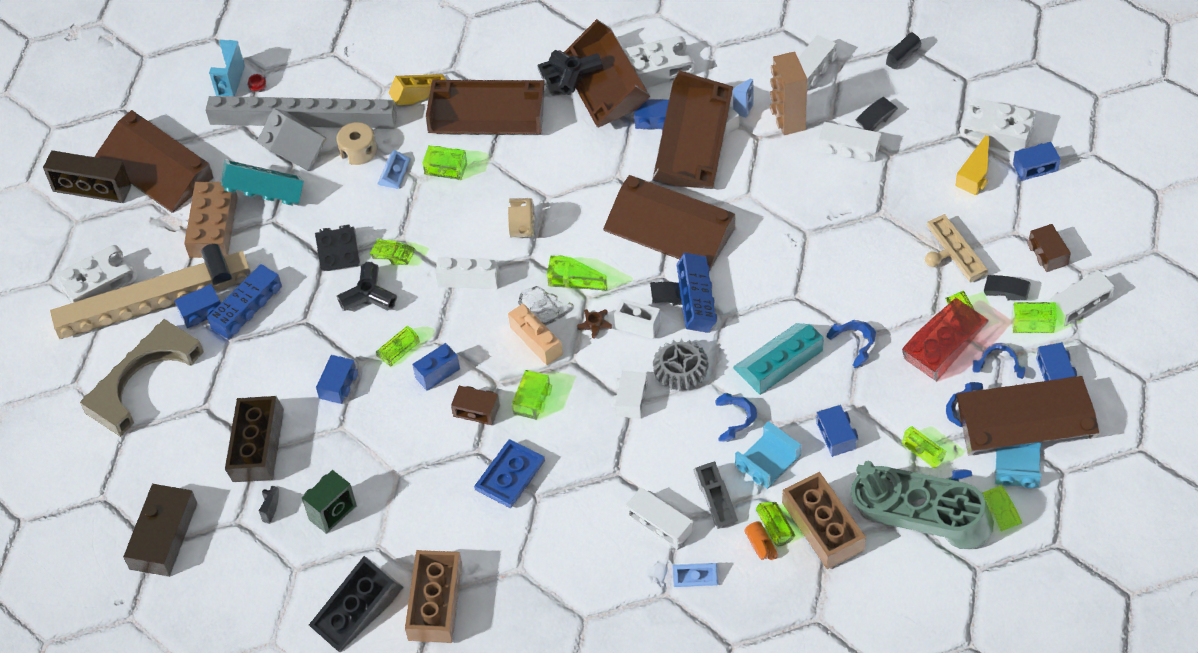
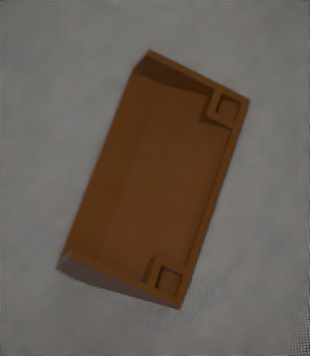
[564,19,651,128]
[652,70,733,189]
[426,80,545,135]
[95,110,214,213]
[603,175,735,271]
[956,376,1099,456]

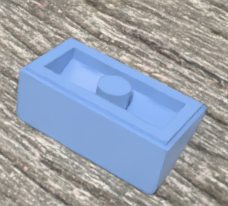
[733,78,754,118]
[377,150,411,189]
[673,563,718,587]

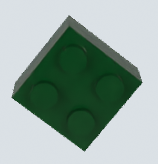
[302,470,357,534]

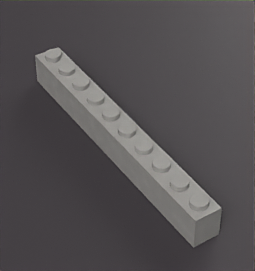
[205,96,397,129]

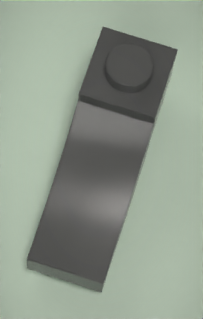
[693,461,738,529]

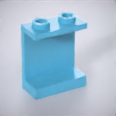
[209,39,245,96]
[735,421,801,489]
[995,442,1041,488]

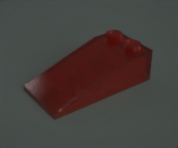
[902,297,989,382]

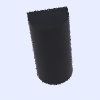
[886,32,922,69]
[201,244,232,286]

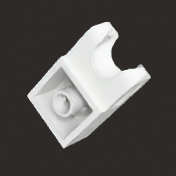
[624,36,696,88]
[960,98,1036,152]
[56,245,137,303]

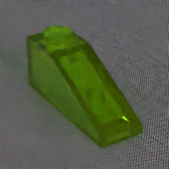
[547,255,608,291]

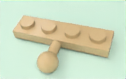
[925,214,988,282]

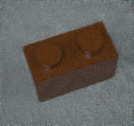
[1027,224,1071,273]
[451,385,500,425]

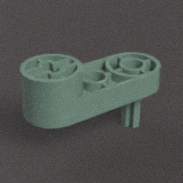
[851,461,994,550]

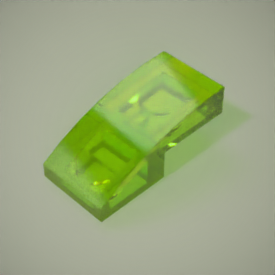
[370,239,416,265]
[982,485,1023,532]

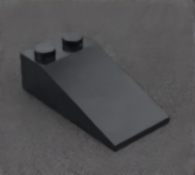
[309,556,404,652]

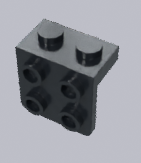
[315,224,360,271]

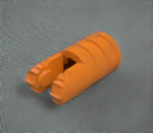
[744,521,778,560]

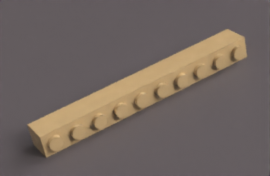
[50,251,251,340]

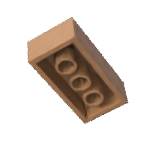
[770,51,807,135]
[184,182,238,258]
[782,471,866,569]
[405,550,462,643]

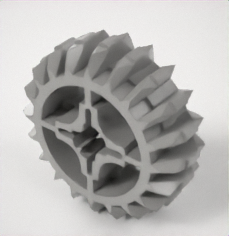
[652,338,709,391]

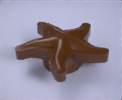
[577,309,612,339]

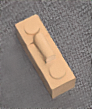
[508,303,563,365]

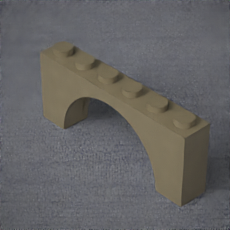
[80,319,204,437]

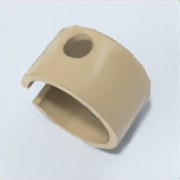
[336,122,377,165]
[508,198,535,238]

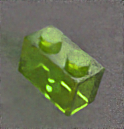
[422,145,467,180]
[1011,302,1057,333]
[512,370,552,420]

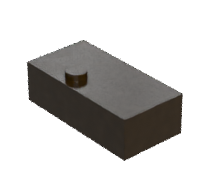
[43,150,132,204]
[225,395,284,482]
[123,483,198,577]

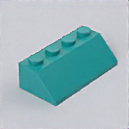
[221,159,304,206]
[733,323,824,395]

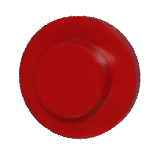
[247,74,266,91]

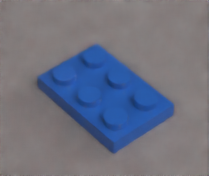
[474,439,545,509]

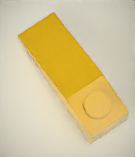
[389,74,446,105]
[955,135,989,195]

